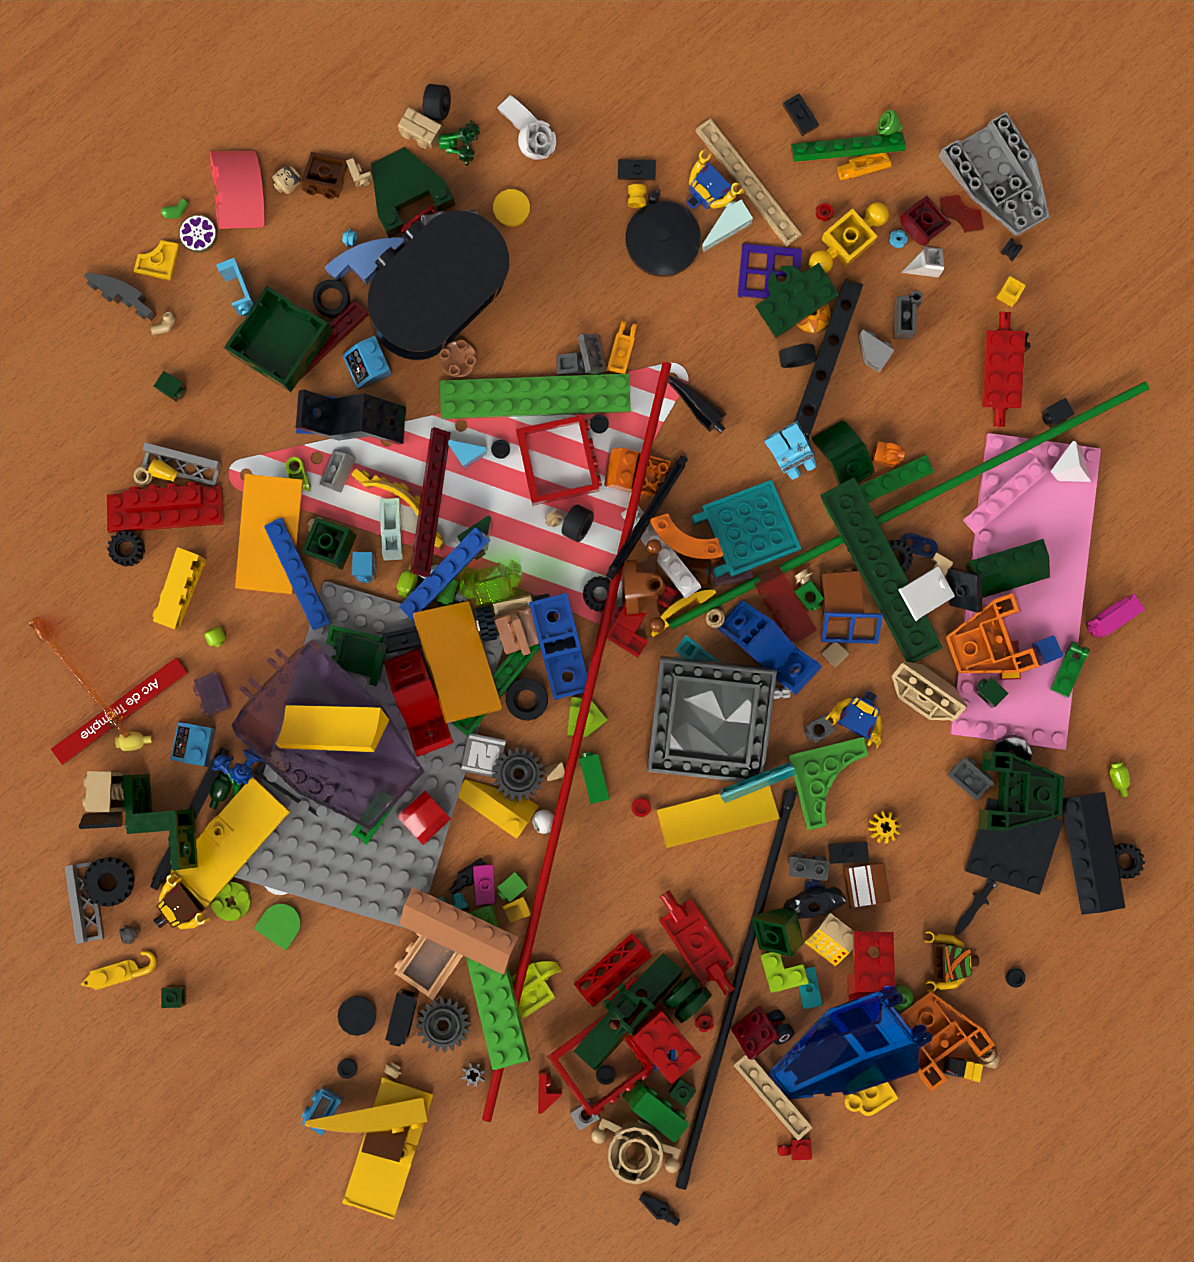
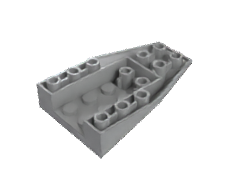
[938,112,1050,236]

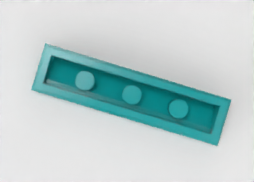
[720,762,796,803]

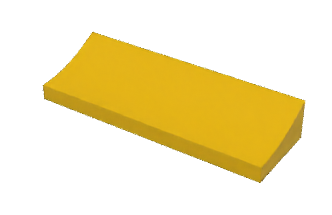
[275,705,389,752]
[657,786,780,848]

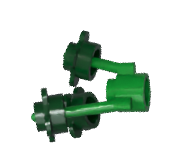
[438,120,480,166]

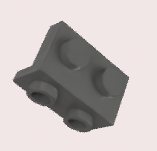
[947,758,995,801]
[788,853,830,881]

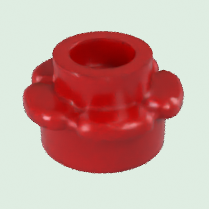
[816,203,834,222]
[695,1013,714,1033]

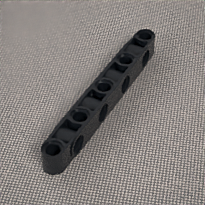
[794,278,863,439]

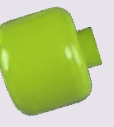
[204,626,226,647]

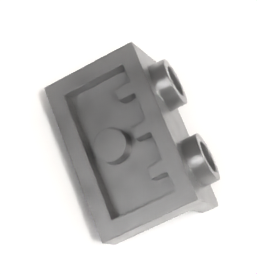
[578,334,607,375]

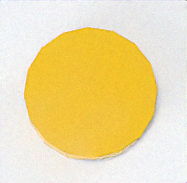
[493,189,530,227]

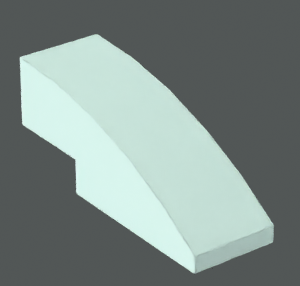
[380,498,403,561]

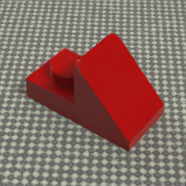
[538,1071,562,1114]

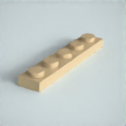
[733,1054,813,1140]

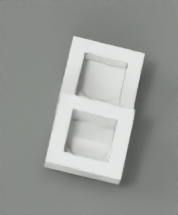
[497,95,538,131]

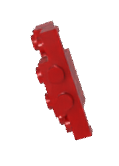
[607,582,677,658]

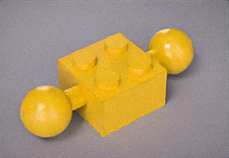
[809,202,890,273]

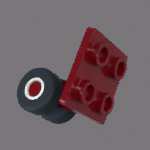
[731,1006,794,1060]

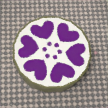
[179,215,217,253]

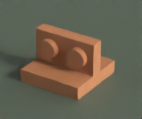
[494,606,539,656]

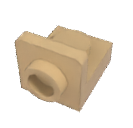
[346,158,373,187]

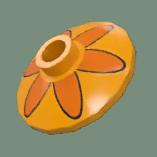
[797,304,831,333]

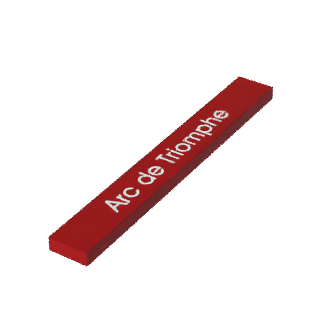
[51,658,188,765]

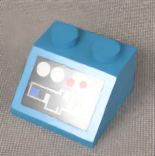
[342,336,392,390]
[170,722,216,767]

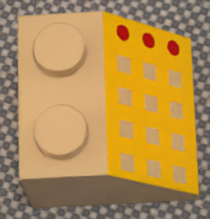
[804,912,854,967]

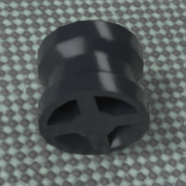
[1000,237,1023,261]

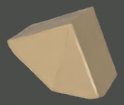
[544,762,565,782]

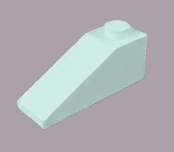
[702,200,753,252]

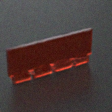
[754,565,817,642]

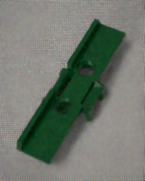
[573,953,683,1070]

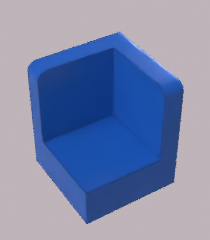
[1032,635,1063,665]

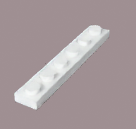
[621,506,701,599]

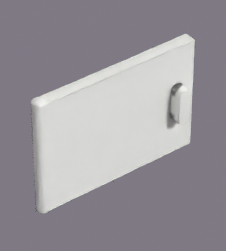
[898,566,955,621]

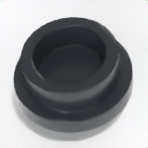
[590,414,609,434]
[491,440,510,459]
[1005,968,1025,988]
[596,1064,616,1085]

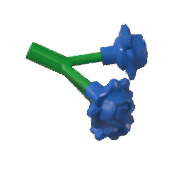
[211,747,264,799]

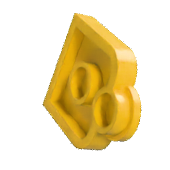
[845,1064,899,1116]

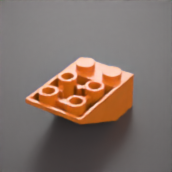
[604,447,671,497]

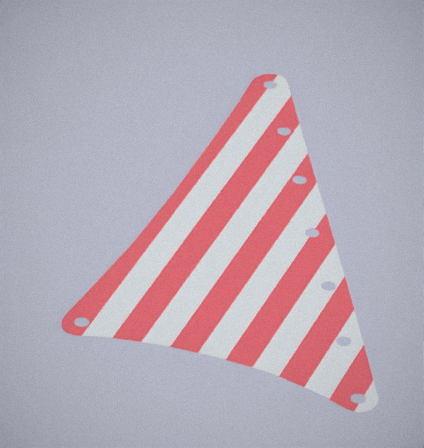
[228,363,688,625]

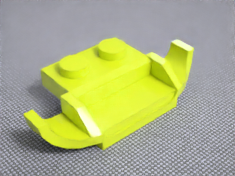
[511,961,562,1019]

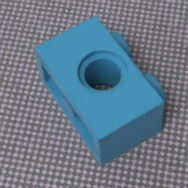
[352,552,376,583]

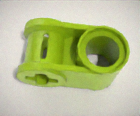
[286,457,311,492]

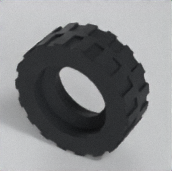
[506,678,548,721]

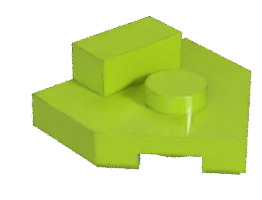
[567,697,607,737]

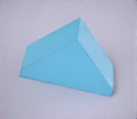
[448,440,487,469]

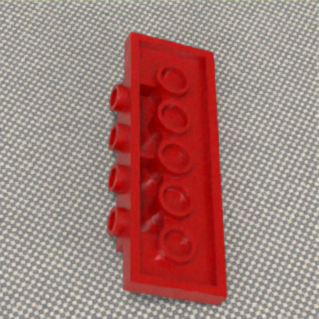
[107,482,224,533]

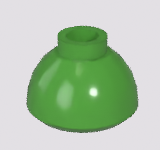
[877,109,903,136]
[888,984,914,1012]

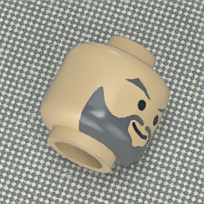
[273,166,301,194]

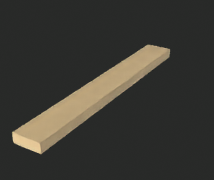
[695,118,802,247]

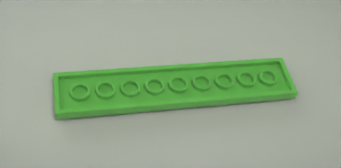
[440,374,631,419]

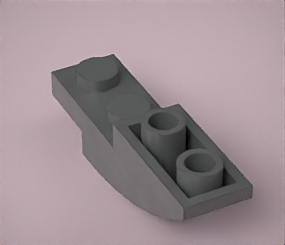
[84,273,156,321]

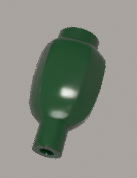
[209,774,232,809]

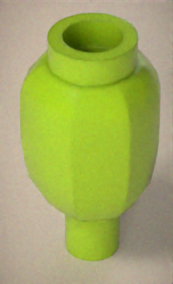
[397,564,418,598]
[1110,761,1130,797]

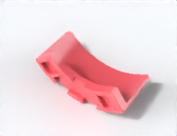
[210,151,264,229]

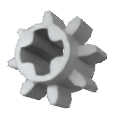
[461,1062,486,1087]

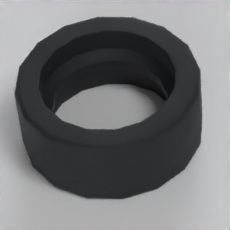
[313,280,350,318]
[779,344,817,368]

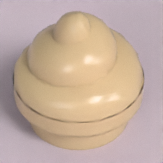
[980,1048,1000,1069]

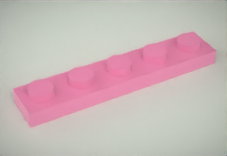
[963,458,1048,534]

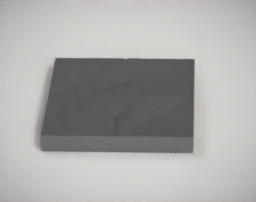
[647,656,777,782]

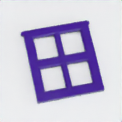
[738,243,802,299]

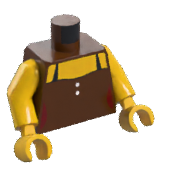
[153,871,210,929]

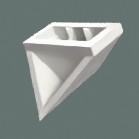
[901,246,944,278]
[1050,441,1091,482]

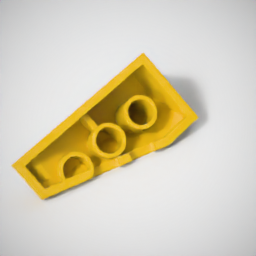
[458,779,540,839]

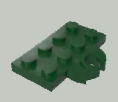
[755,263,840,338]

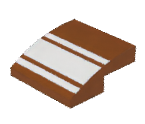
[843,863,891,908]

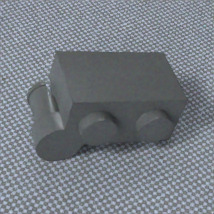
[893,290,923,339]

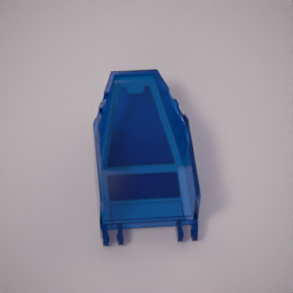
[768,985,933,1099]

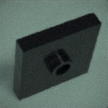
[948,568,983,613]

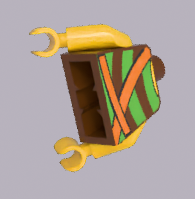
[924,931,979,992]

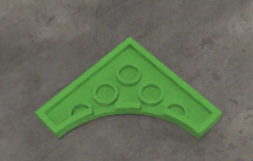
[788,737,869,831]

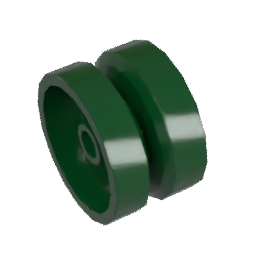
[662,973,712,1023]

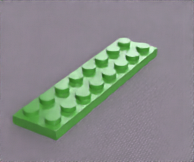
[466,906,531,1070]

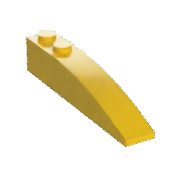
[305,1098,427,1133]

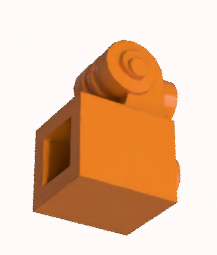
[872,441,905,468]

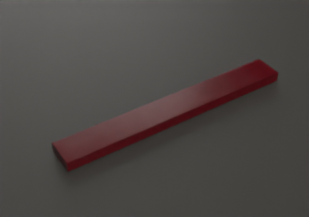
[410,427,451,578]

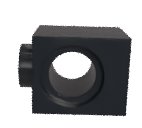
[1041,398,1075,428]

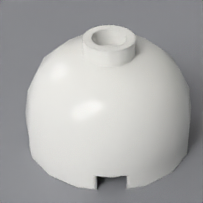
[518,121,556,160]

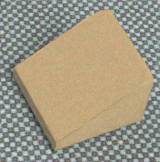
[821,643,849,668]

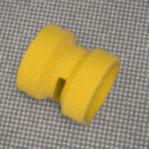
[628,184,647,208]

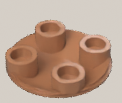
[439,340,477,377]

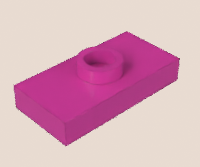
[473,864,495,905]

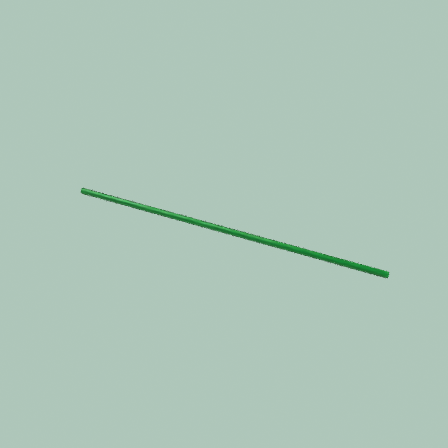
[668,381,1149,629]

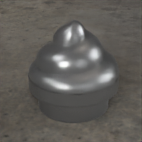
[119,925,141,944]

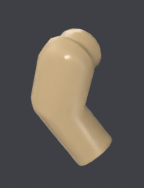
[151,312,175,335]

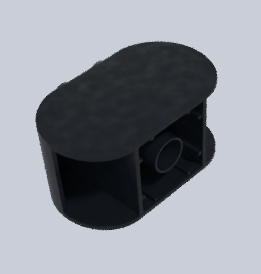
[368,211,509,360]

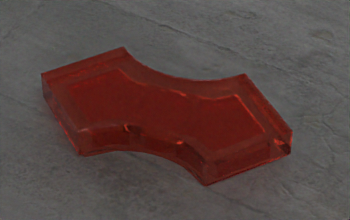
[939,195,984,233]

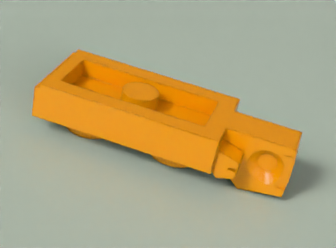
[837,153,891,180]

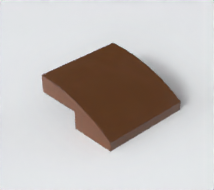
[361,1126,410,1162]

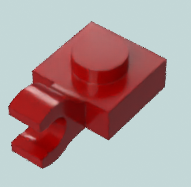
[777,1138,812,1160]

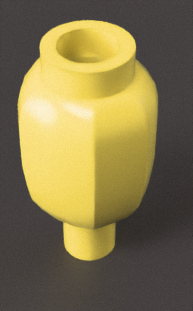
[115,732,152,751]

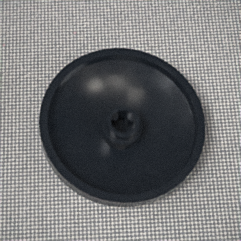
[626,201,701,277]

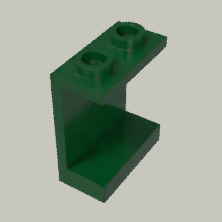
[330,632,388,686]

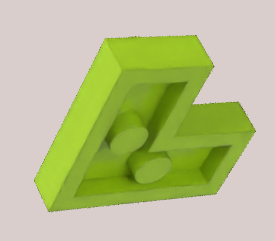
[760,952,809,993]

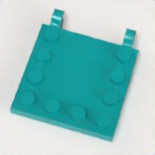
[691,480,802,578]

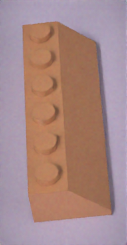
[399,887,521,975]

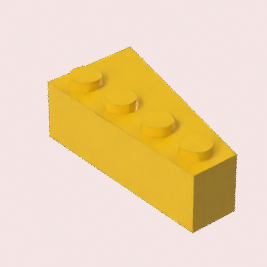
[153,547,206,631]

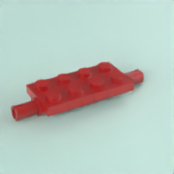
[982,312,1026,427]
[659,890,735,995]

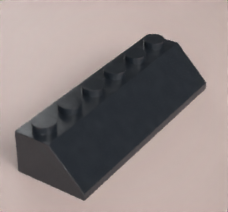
[1062,792,1126,915]

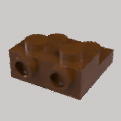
[301,152,348,199]

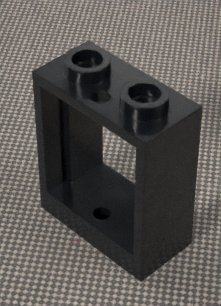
[385,989,419,1047]

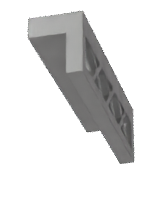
[142,442,222,486]
[64,862,104,944]

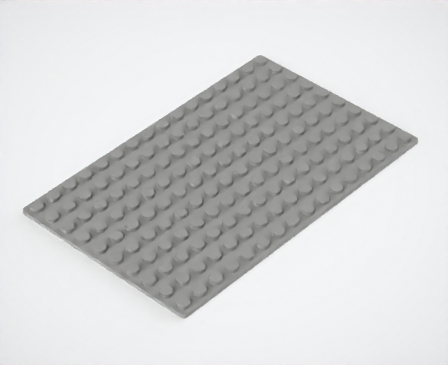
[234,582,503,929]

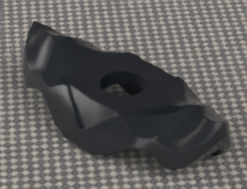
[783,887,847,919]

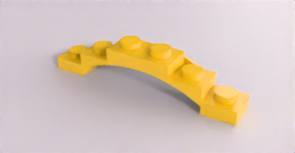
[351,469,445,550]

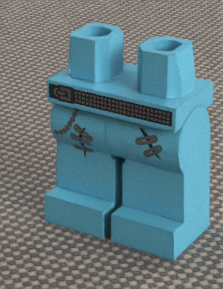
[764,420,817,480]

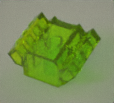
[459,559,523,607]

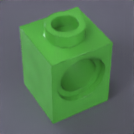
[497,871,528,902]

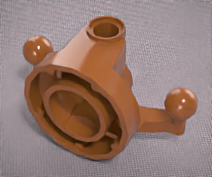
[624,539,665,633]

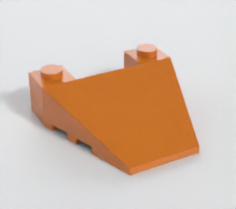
[946,593,1042,673]
[899,992,995,1092]

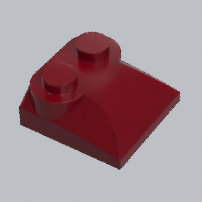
[900,195,951,246]

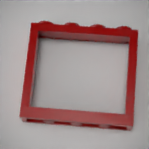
[516,415,602,506]
[547,1012,654,1116]

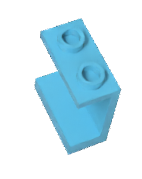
[216,258,255,316]

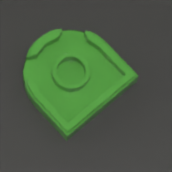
[254,904,301,951]

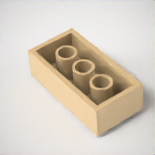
[83,771,131,812]

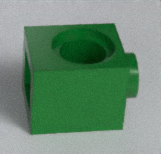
[793,580,824,612]

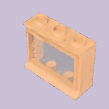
[394,933,463,1000]

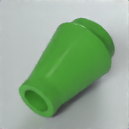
[435,579,459,606]

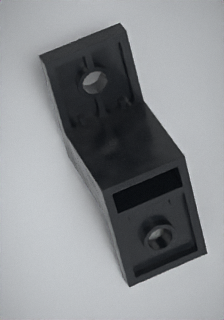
[295,390,406,444]

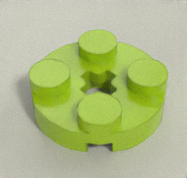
[211,882,251,921]

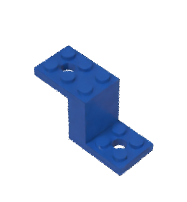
[529,593,588,700]
[717,600,822,695]

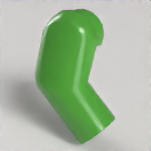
[161,198,189,219]

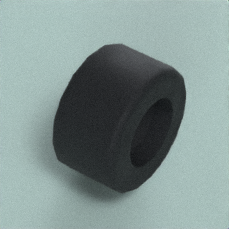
[423,84,451,120]
[561,504,594,542]

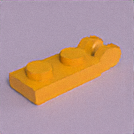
[607,320,637,374]

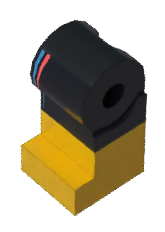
[943,1056,983,1082]

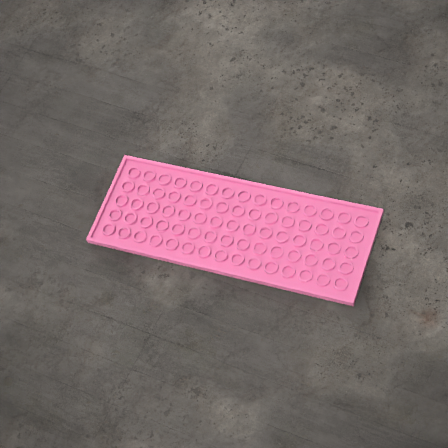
[950,433,1101,750]

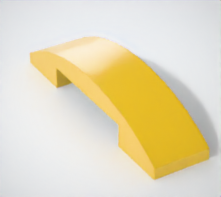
[651,590,717,637]

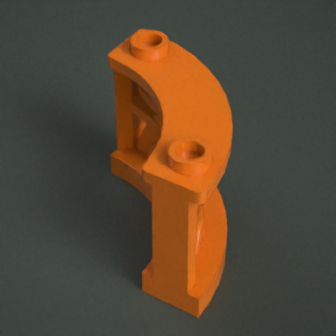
[650,514,723,564]

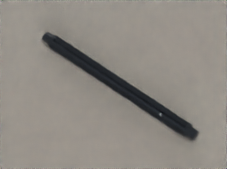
[606,455,688,580]
[150,747,229,890]

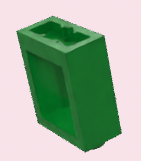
[579,751,609,804]

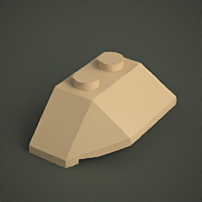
[892,661,967,721]

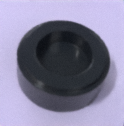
[337,1058,358,1079]

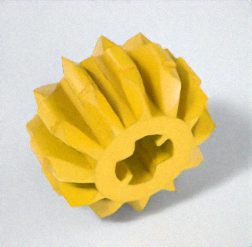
[868,811,901,844]

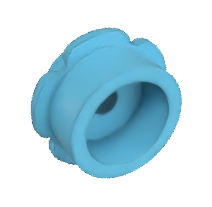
[342,228,357,247]
[889,230,908,248]

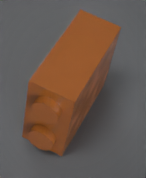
[820,568,864,621]

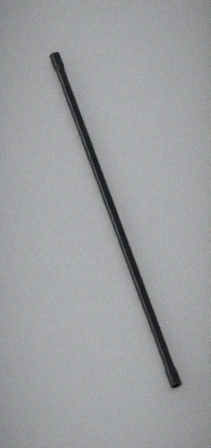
[675,789,797,1190]

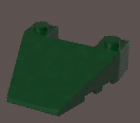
[371,147,456,238]
[978,751,1064,831]

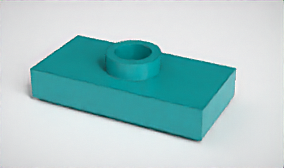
[798,966,823,1009]

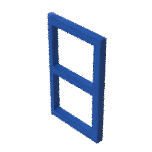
[821,612,883,644]

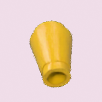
[148,459,178,482]

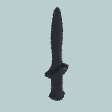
[955,879,997,935]

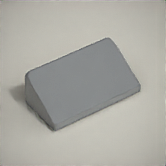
[319,450,355,493]

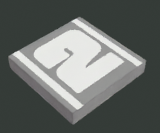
[460,734,506,777]

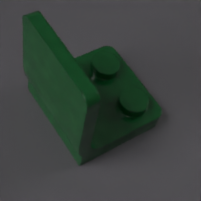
[812,421,875,485]

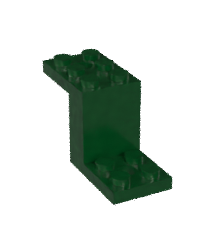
[122,774,198,870]

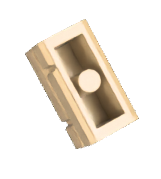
[398,107,443,149]

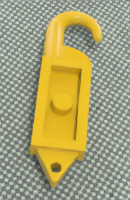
[81,951,157,990]

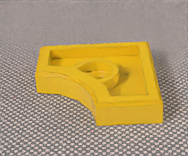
[134,240,180,281]

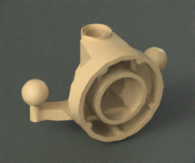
[591,1118,682,1184]

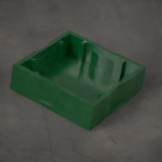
[224,286,333,393]

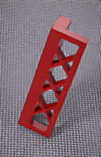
[574,933,652,1007]

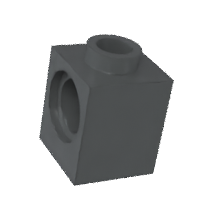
[804,714,836,743]

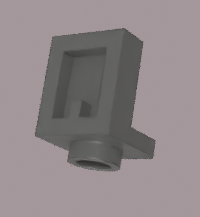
[557,352,586,375]

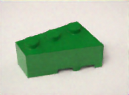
[622,1079,690,1143]

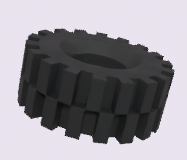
[82,857,135,907]

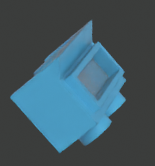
[301,1086,344,1136]

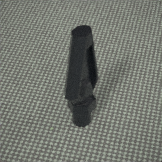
[448,858,486,894]
[639,1192,680,1226]

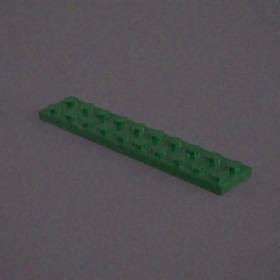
[820,477,943,663]

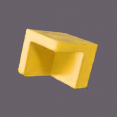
[996,276,1026,307]
[502,896,531,923]

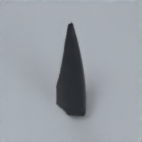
[668,375,727,434]

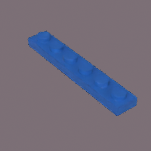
[264,518,331,631]
[399,527,491,620]

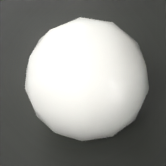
[532,809,554,834]

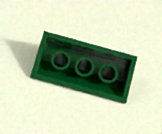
[965,539,1050,598]

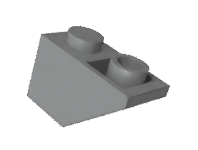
[858,330,894,373]

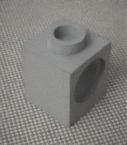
[570,1098,600,1131]

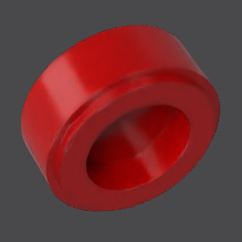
[631,798,651,817]

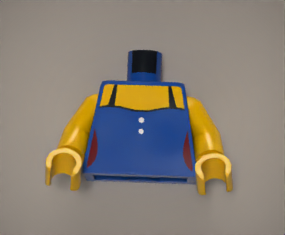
[686,149,745,210]
[825,691,882,749]

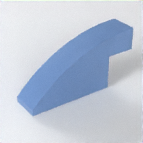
[324,237,405,285]

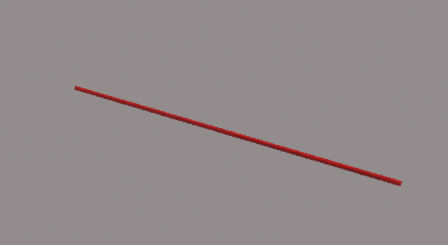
[482,362,672,1122]

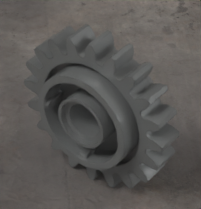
[491,747,545,802]
[416,997,471,1053]

